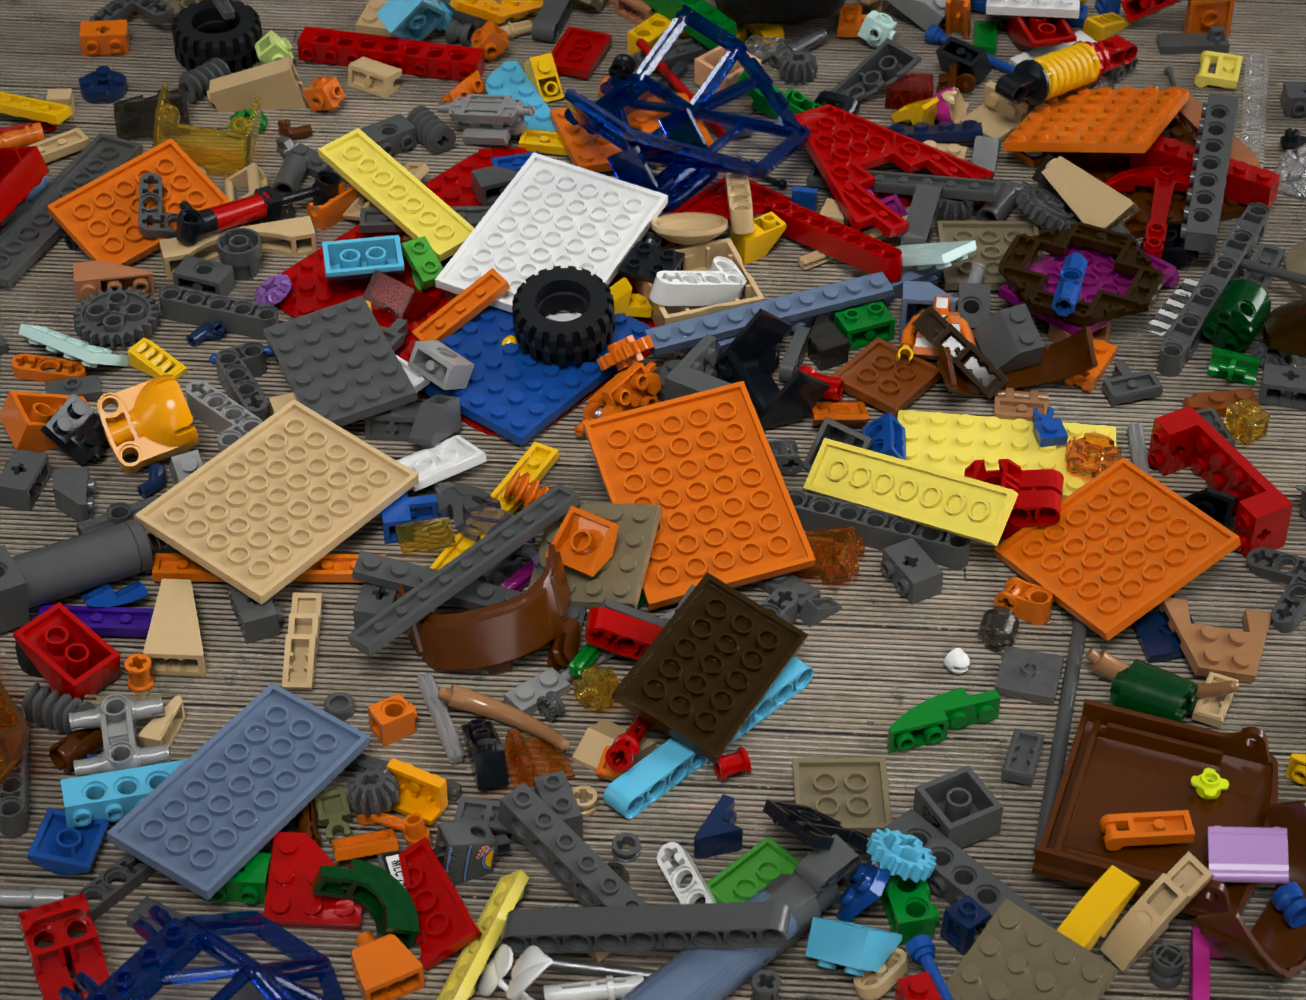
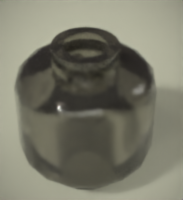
[977,606,1020,652]

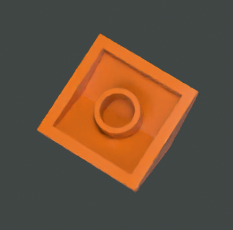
[810,401,869,427]
[545,505,619,578]

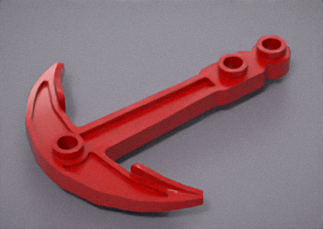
[1105,165,1225,258]

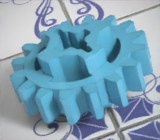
[866,828,936,882]

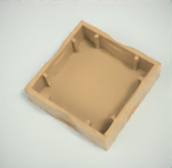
[632,238,765,327]

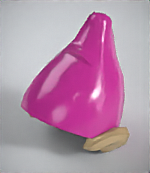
[931,87,969,124]

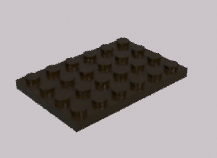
[611,572,808,764]

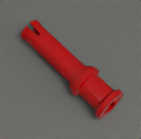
[605,715,652,771]

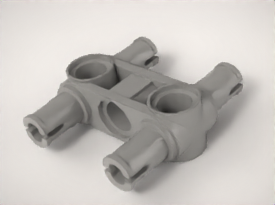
[69,694,171,777]

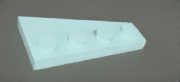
[18,324,129,368]

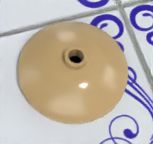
[651,212,728,248]

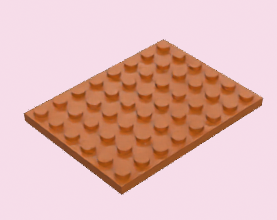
[583,381,816,610]

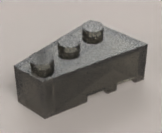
[113,83,191,141]

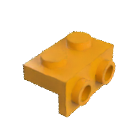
[386,758,448,825]

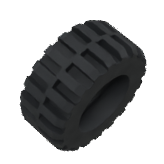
[172,0,262,73]
[512,266,615,366]

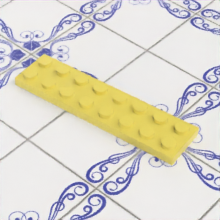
[318,128,475,262]
[803,438,1018,547]

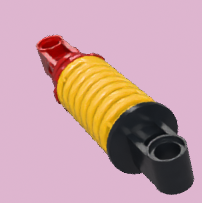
[995,35,1138,105]

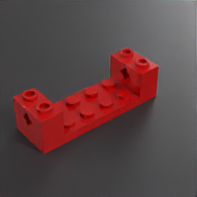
[1148,406,1293,559]

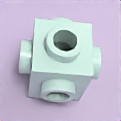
[857,10,897,48]

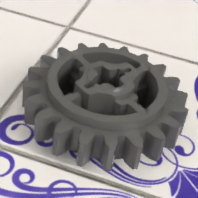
[1016,186,1081,230]

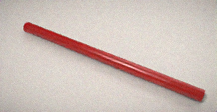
[636,38,729,141]

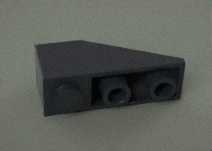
[461,719,509,790]

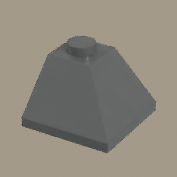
[802,417,874,470]

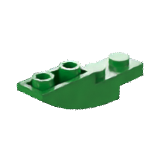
[734,68,821,124]
[887,688,1001,754]

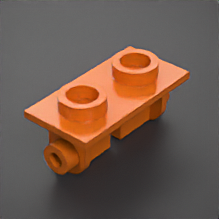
[442,70,486,103]

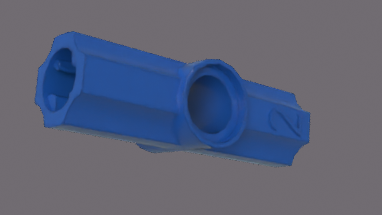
[1052,252,1088,317]

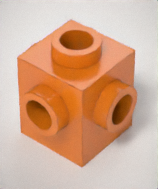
[471,20,510,63]
[302,76,346,112]

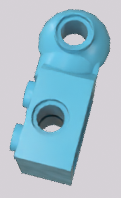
[376,0,457,41]

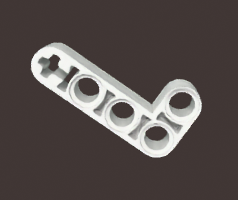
[649,256,747,306]

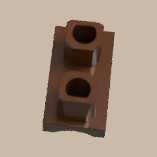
[936,63,976,95]

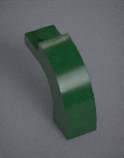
[312,859,419,949]

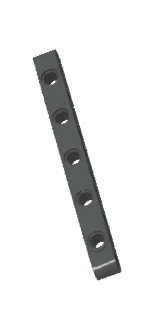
[1157,202,1270,377]

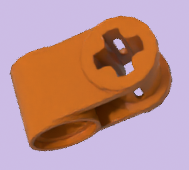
[994,577,1053,625]

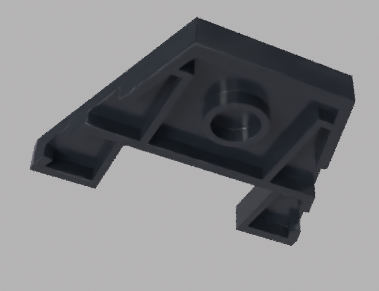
[763,799,872,856]

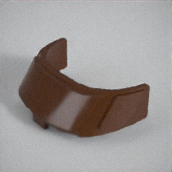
[937,326,1098,395]
[395,544,570,676]
[1195,800,1306,979]

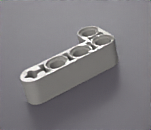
[185,380,263,453]

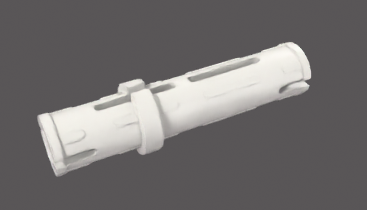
[543,974,644,1000]

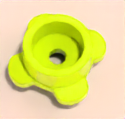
[1191,768,1229,800]

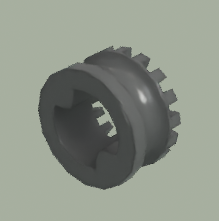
[536,691,565,722]
[612,832,641,863]

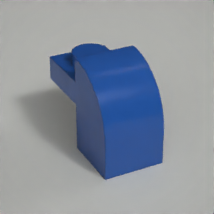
[381,492,439,544]

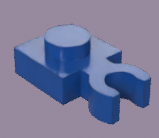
[1032,407,1068,447]

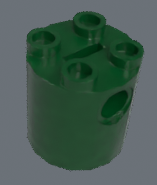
[1202,279,1271,352]
[1110,659,1199,724]

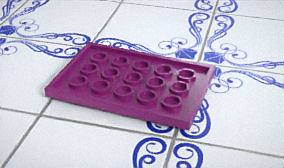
[999,244,1176,335]

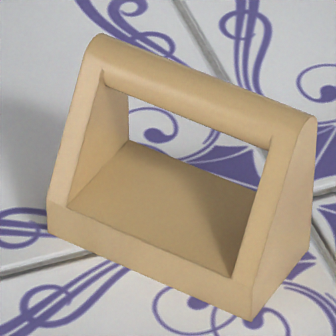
[224,162,269,201]

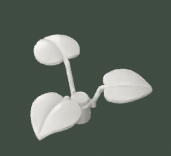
[478,944,554,1000]

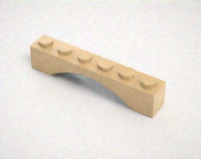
[159,216,317,278]

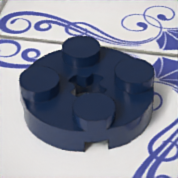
[79,66,127,104]

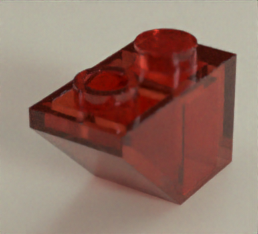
[885,74,934,109]

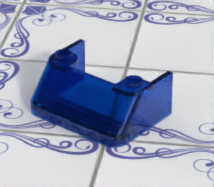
[607,107,718,213]

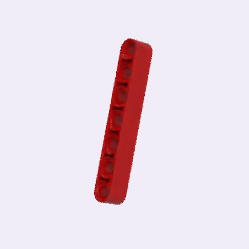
[770,199,903,281]

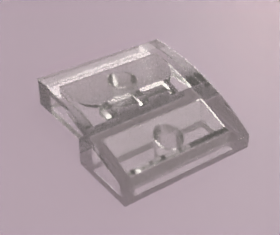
[736,36,785,61]

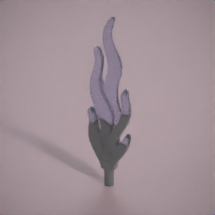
[429,481,541,568]

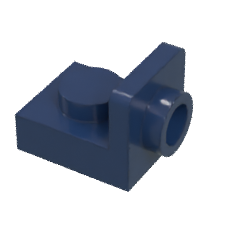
[940,896,990,955]

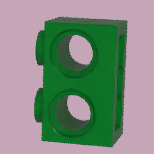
[880,875,940,944]

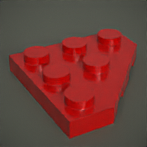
[263,832,364,930]

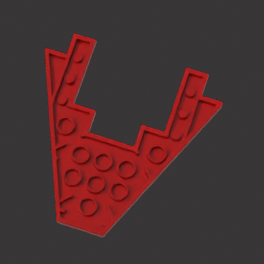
[792,104,994,238]

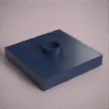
[1131,611,1194,663]

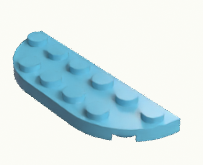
[486,60,556,139]

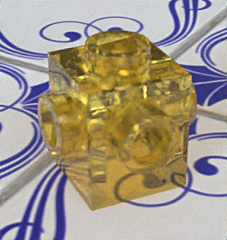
[1224,397,1270,445]
[573,665,619,711]

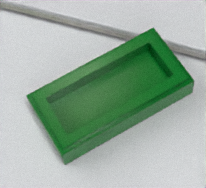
[973,21,998,55]

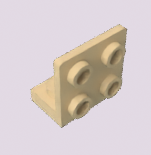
[960,81,1028,141]

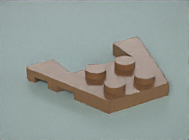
[1158,597,1271,683]

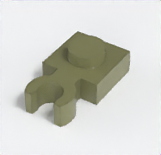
[315,787,352,844]

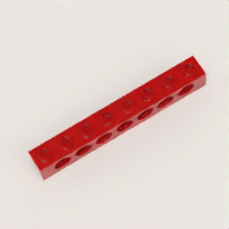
[297,26,485,82]

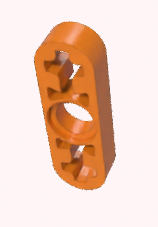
[11,354,87,382]

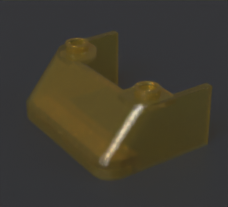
[152,82,261,177]

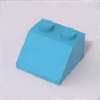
[805,917,903,976]

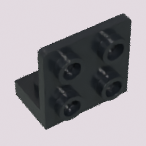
[618,242,685,284]

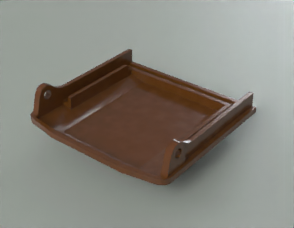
[1032,699,1278,916]

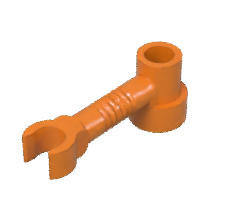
[355,812,432,848]

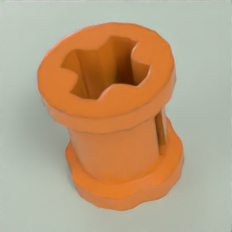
[124,653,155,694]

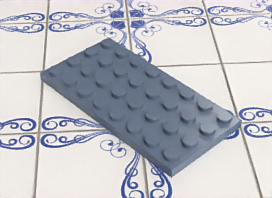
[107,682,370,900]

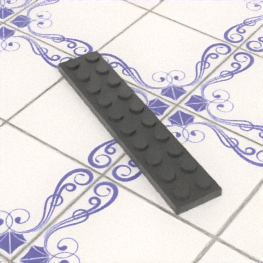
[0,133,143,289]

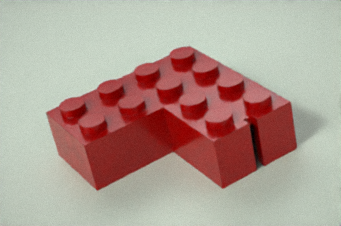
[0,146,49,225]

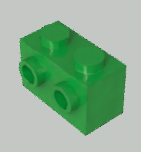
[833,301,895,352]

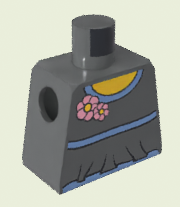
[434,820,510,885]

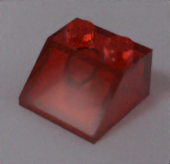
[363,270,441,323]

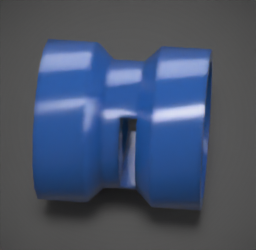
[1271,882,1306,928]

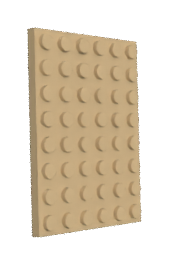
[135,399,419,605]

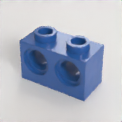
[863,412,906,460]

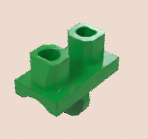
[1207,347,1261,385]

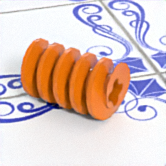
[503,467,549,509]

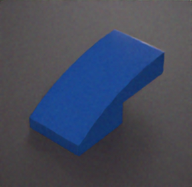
[81,581,149,607]

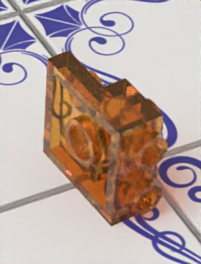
[791,526,865,584]

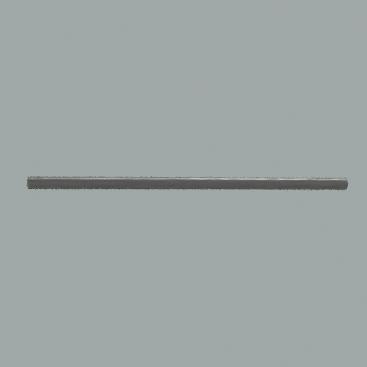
[1033,617,1088,854]

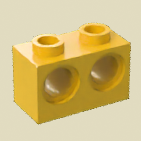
[627,13,678,55]

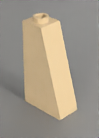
[207,57,307,112]
[1041,156,1140,230]
[143,579,206,677]

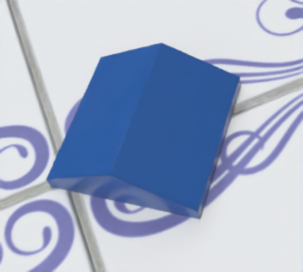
[27,808,110,875]

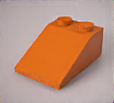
[0,391,88,452]

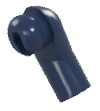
[186,321,226,347]
[137,463,166,498]

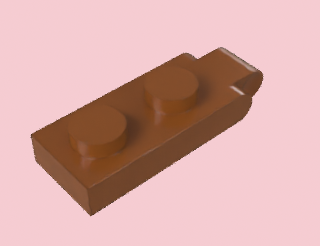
[1182,388,1260,417]

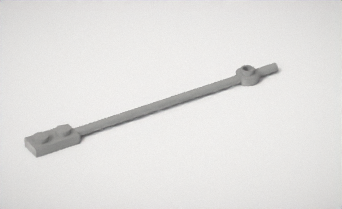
[504,581,758,715]

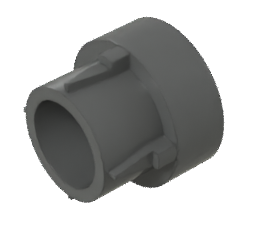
[217,228,262,280]

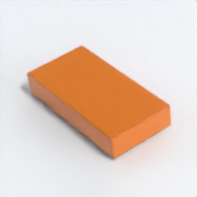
[331,828,399,862]

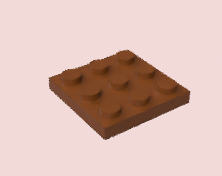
[831,337,942,417]

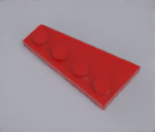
[398,837,482,971]

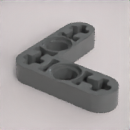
[89,0,175,24]
[138,172,179,239]
[1246,547,1306,632]

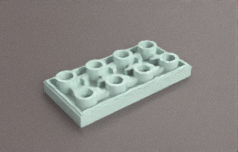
[896,240,977,271]

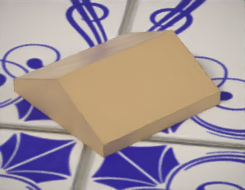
[572,719,656,772]

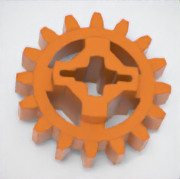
[596,334,655,371]

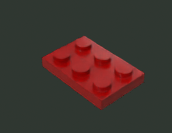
[551,26,612,79]

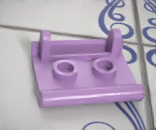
[1208,825,1289,884]

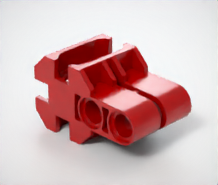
[964,459,1064,539]
[18,893,117,1000]

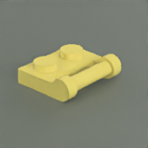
[1194,51,1243,89]

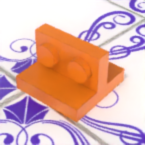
[1183,0,1235,37]

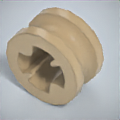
[572,785,598,817]

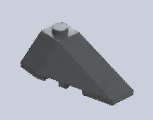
[824,38,922,107]

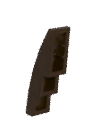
[911,305,1009,399]

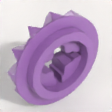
[254,273,292,306]

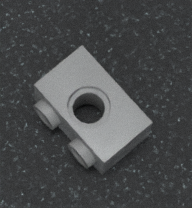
[408,340,475,390]

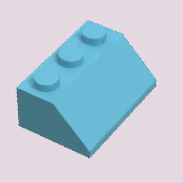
[322,235,404,282]

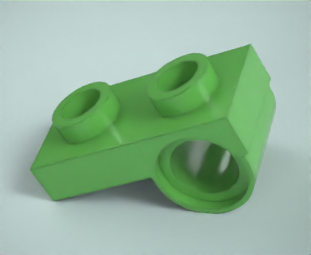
[401,236,444,291]

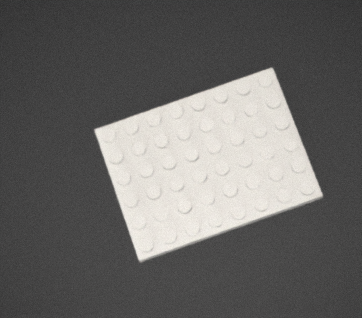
[435,152,668,321]

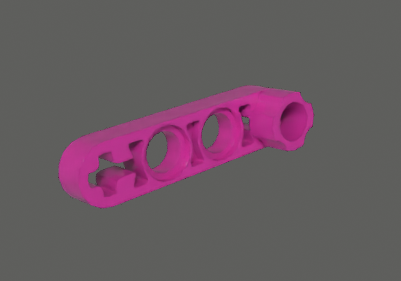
[1189,926,1225,1000]

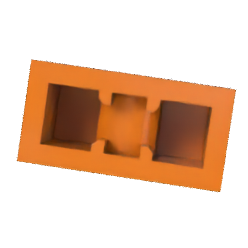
[79,19,130,56]

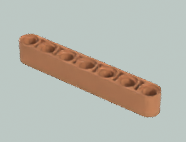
[1175,86,1261,168]

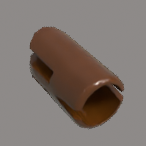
[547,617,582,671]
[49,728,104,772]

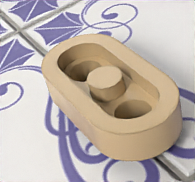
[854,948,909,1000]

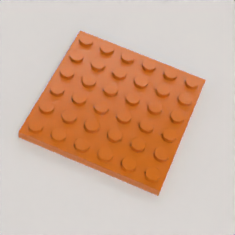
[1003,86,1189,153]
[994,457,1241,642]

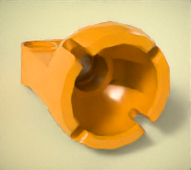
[97,374,200,474]

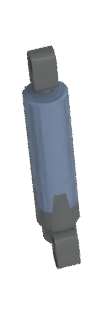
[620,834,860,1000]

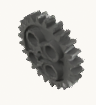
[73,286,160,349]

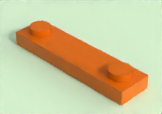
[412,268,510,341]

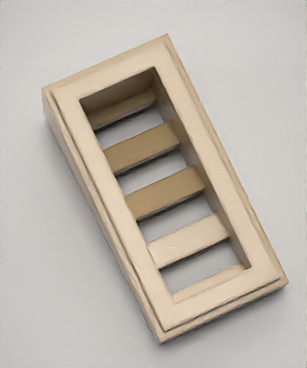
[136,696,186,748]

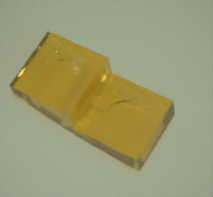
[395,517,456,554]

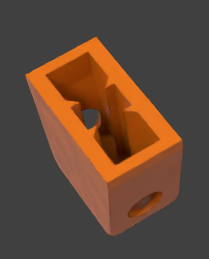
[351,931,425,1000]

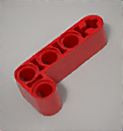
[585,607,664,661]

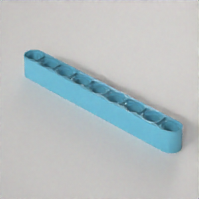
[603,656,814,819]

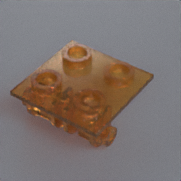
[502,728,575,789]

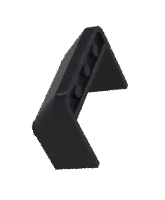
[715,308,830,429]

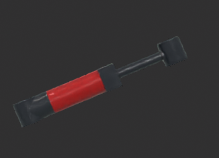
[175,170,340,245]

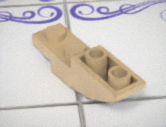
[1100,851,1214,973]

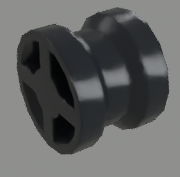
[609,54,636,83]

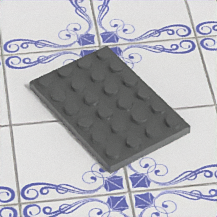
[263,295,418,427]

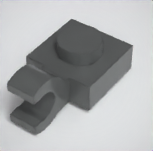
[477,555,522,586]

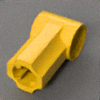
[744,22,784,49]

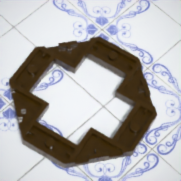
[998,222,1165,326]

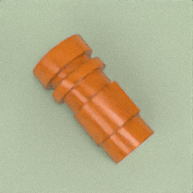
[0,122,45,149]

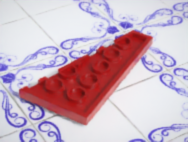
[647,177,791,248]

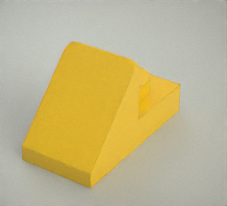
[891,96,939,126]
[610,277,653,318]

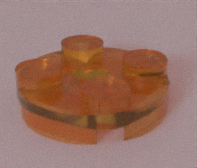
[1065,433,1122,478]

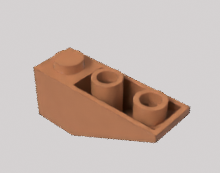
[73,260,155,302]

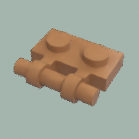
[994,387,1049,421]

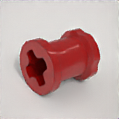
[713,747,751,782]

